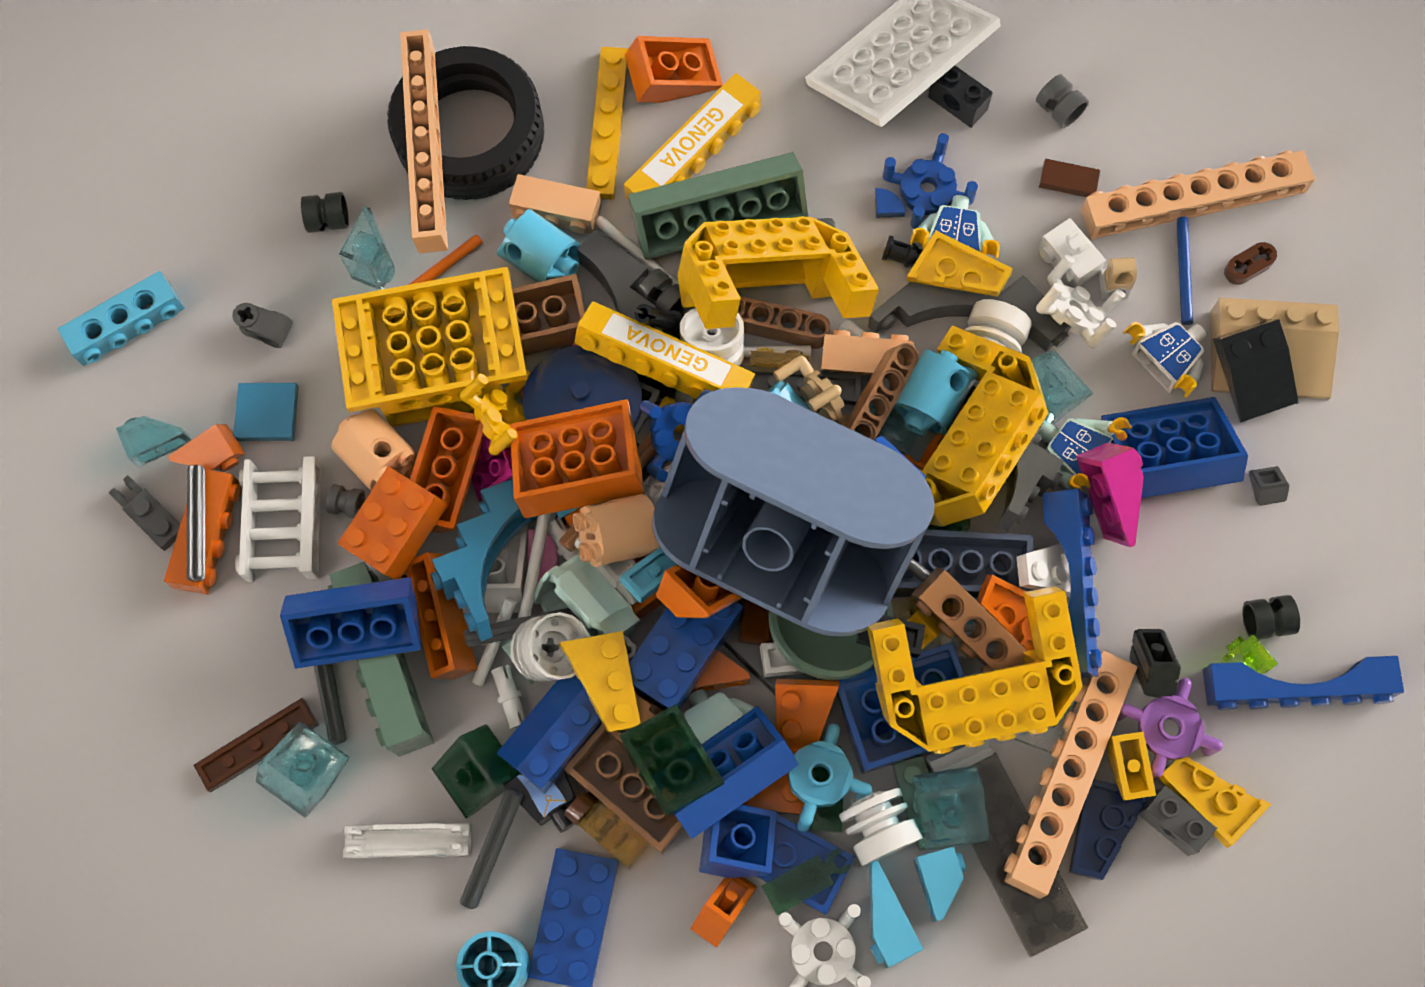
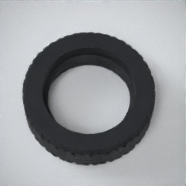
[387,46,544,200]

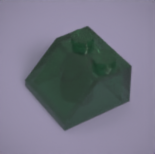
[431,724,520,819]

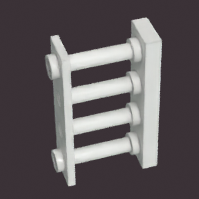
[235,456,322,582]

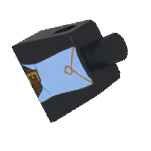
[503,771,576,833]

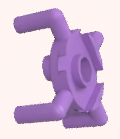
[1117,678,1223,780]

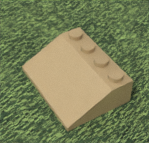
[1210,298,1339,399]

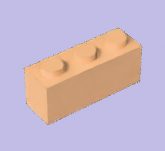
[509,174,602,234]
[821,330,915,376]

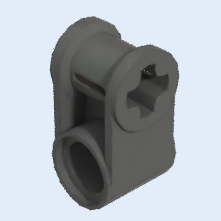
[232,303,293,348]

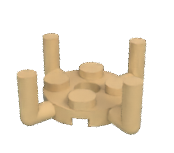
[773,356,848,426]

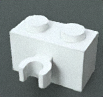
[1038,218,1106,289]

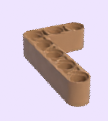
[692,296,830,349]
[844,343,919,440]

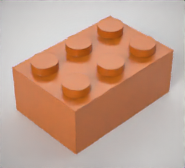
[337,466,448,580]

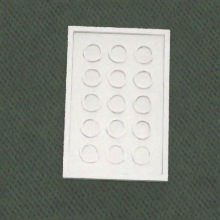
[805,0,1001,127]

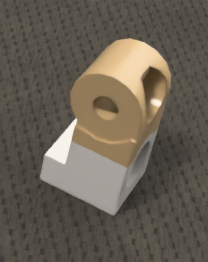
[1099,257,1137,300]

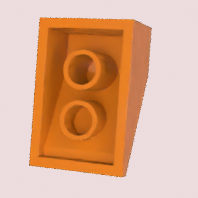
[625,36,723,103]

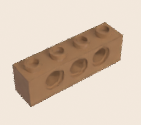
[911,567,1027,673]

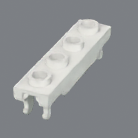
[343,823,472,859]

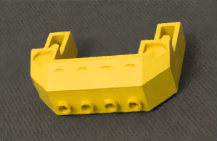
[678,216,879,329]
[919,325,1048,526]
[868,586,1083,754]

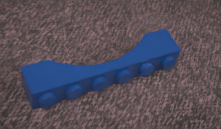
[1043,488,1102,678]
[1202,656,1404,710]

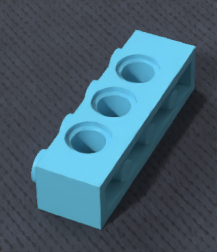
[57,271,185,366]

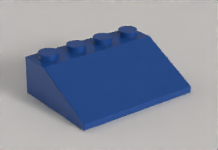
[1101,397,1248,498]
[834,642,965,774]

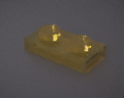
[749,347,809,368]

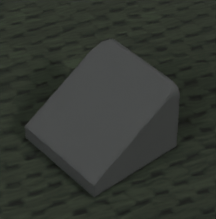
[1249,466,1290,506]

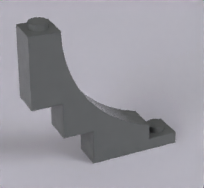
[868,275,1071,352]

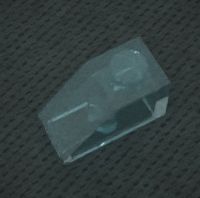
[116,416,192,467]

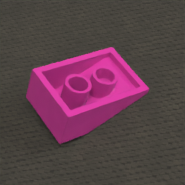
[1076,443,1144,547]

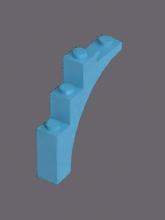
[430,478,538,642]

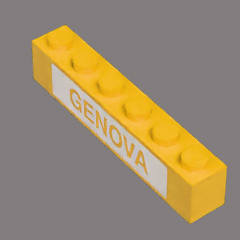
[624,73,761,200]
[574,301,755,399]

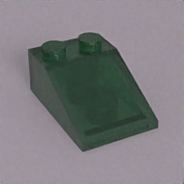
[619,704,724,816]

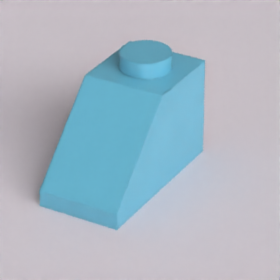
[914,846,966,922]

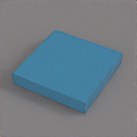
[233,383,299,441]

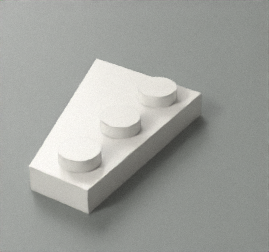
[1016,543,1071,597]

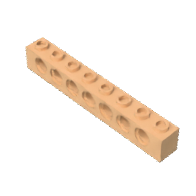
[400,29,448,254]
[1081,150,1315,240]
[1004,650,1138,899]

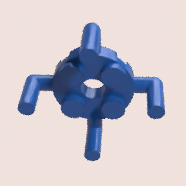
[882,133,978,229]
[640,390,712,482]

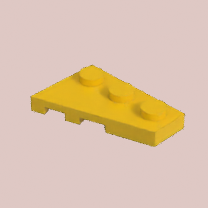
[559,631,641,733]

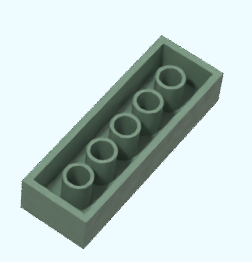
[628,152,808,260]
[328,562,434,757]

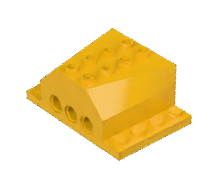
[332,267,528,427]

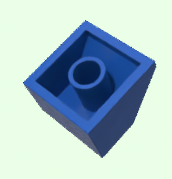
[699,805,777,878]

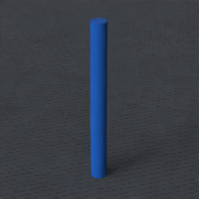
[1177,217,1193,325]

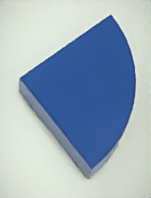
[875,188,905,218]

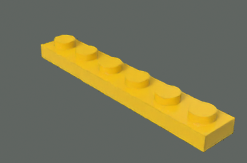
[586,47,628,199]

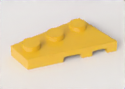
[907,230,1013,297]
[1159,756,1271,848]

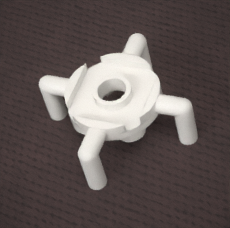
[1036,254,1125,349]
[778,904,871,987]

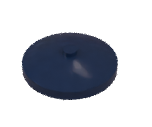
[522,346,643,429]

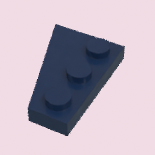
[1069,779,1149,881]

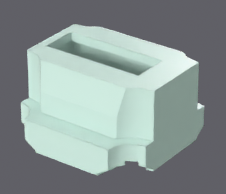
[533,553,639,638]

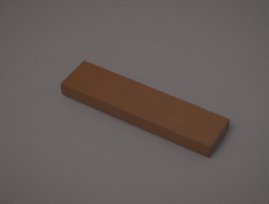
[193,698,319,792]

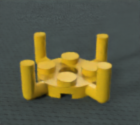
[460,370,530,456]

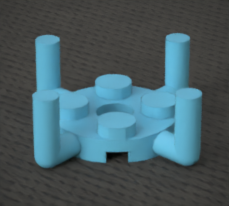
[788,723,873,832]

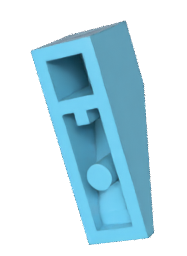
[869,860,923,968]

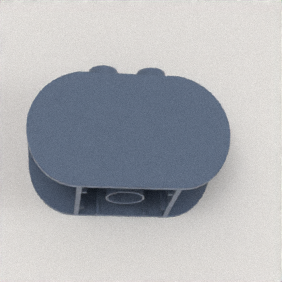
[652,387,935,636]

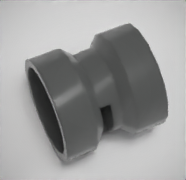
[326,484,365,518]

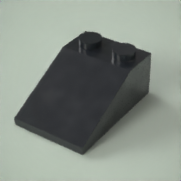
[1213,319,1299,422]

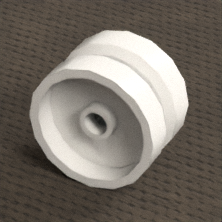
[680,307,744,366]

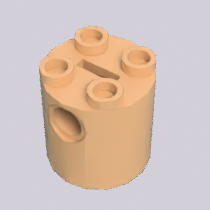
[331,409,416,491]
[572,494,660,568]

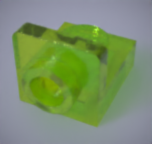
[1222,635,1278,674]

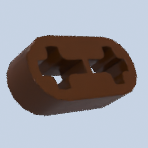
[1224,242,1277,285]
[564,792,602,826]

